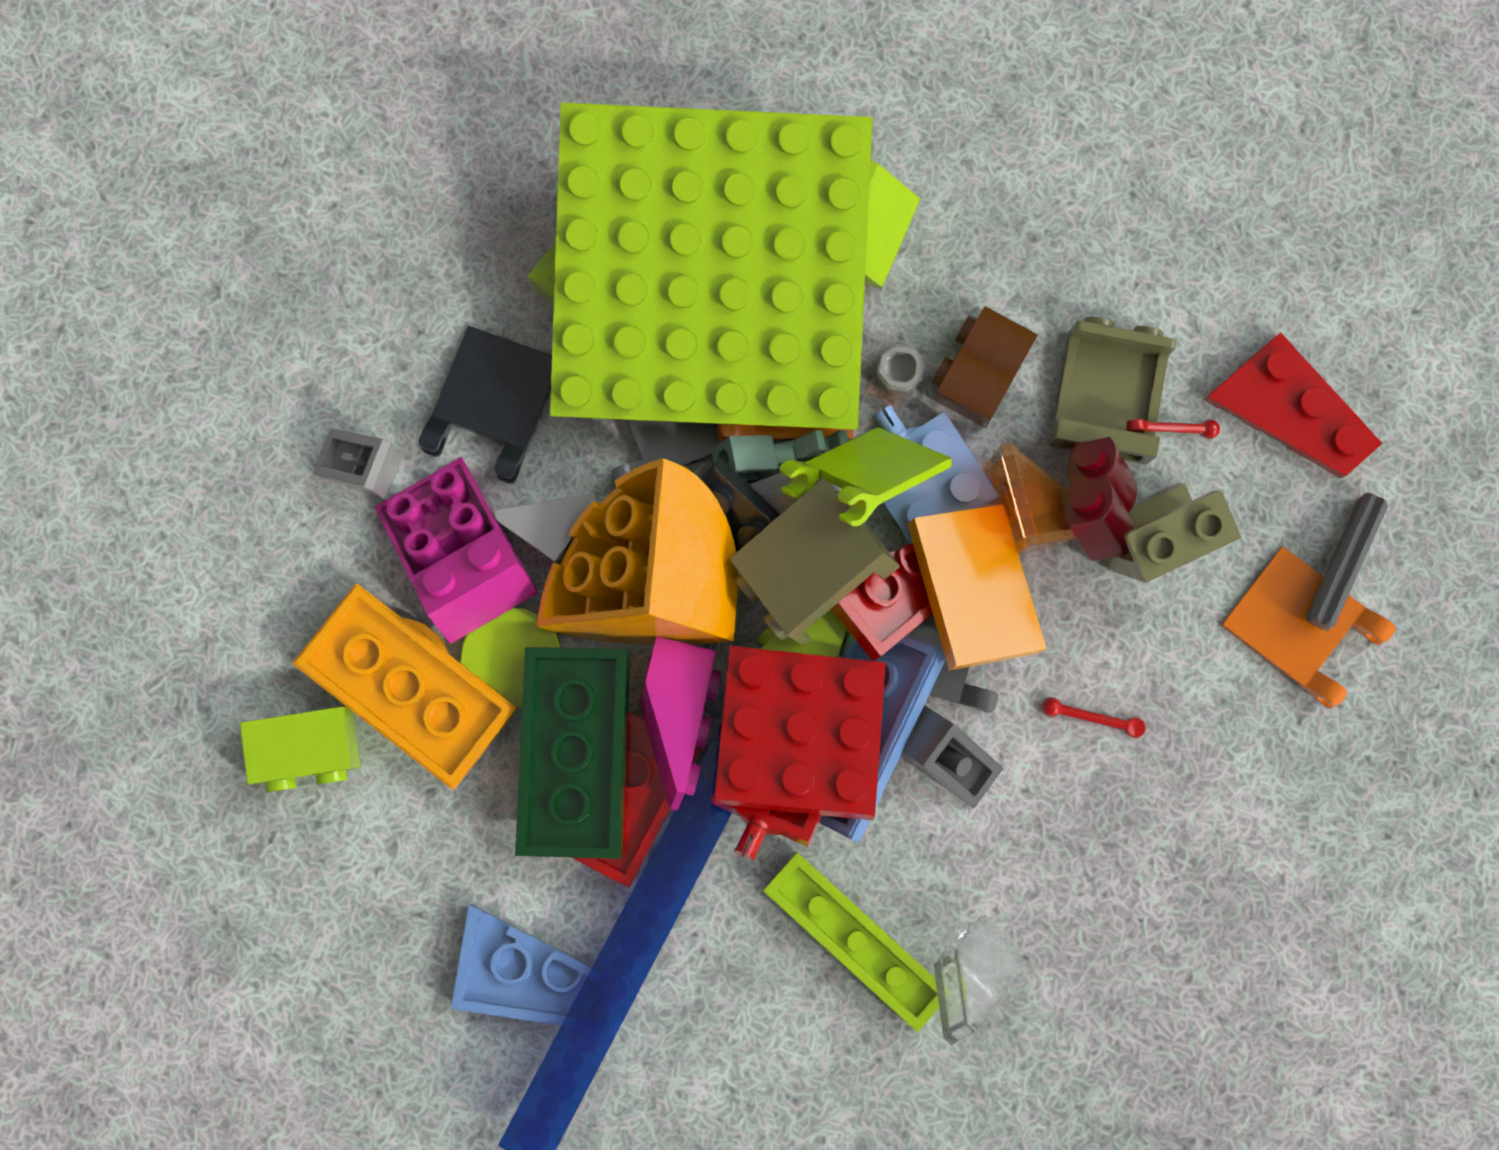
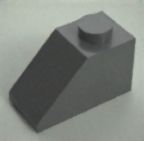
[901,705,1003,809]

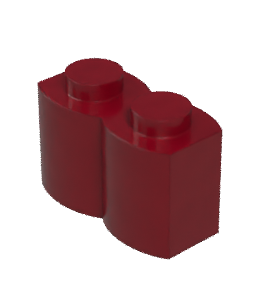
[1063,437,1138,561]

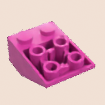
[375,457,539,644]

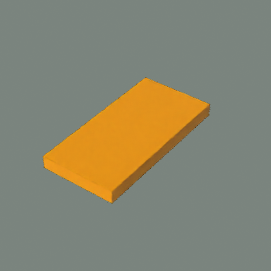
[292,583,519,790]

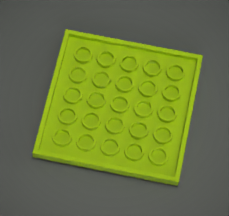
[550,102,873,430]

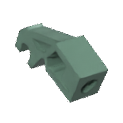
[711,430,849,483]

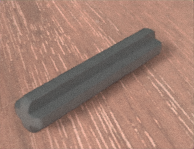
[1306,493,1388,631]

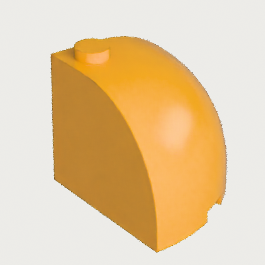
[536,458,738,645]

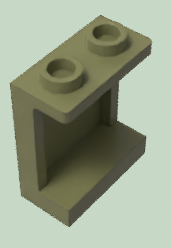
[1048,316,1176,465]
[730,478,900,646]
[1104,482,1242,583]

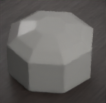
[875,344,925,395]

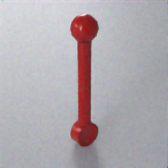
[1126,419,1220,439]
[1042,697,1146,738]

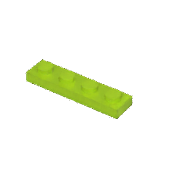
[763,851,952,1033]

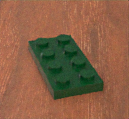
[515,647,630,859]

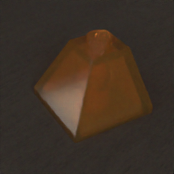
[987,443,1077,557]

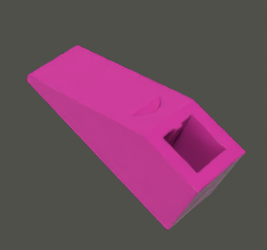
[639,636,721,811]

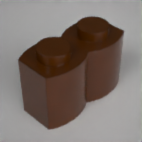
[931,306,1038,428]

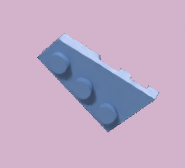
[451,904,615,1032]

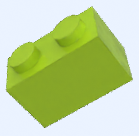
[240,707,361,793]

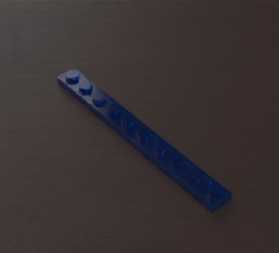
[498,723,732,1150]

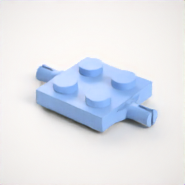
[874,405,999,544]

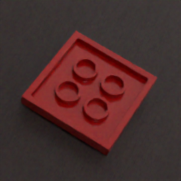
[714,646,886,821]

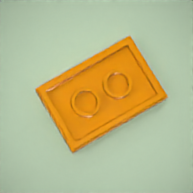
[907,504,1047,671]

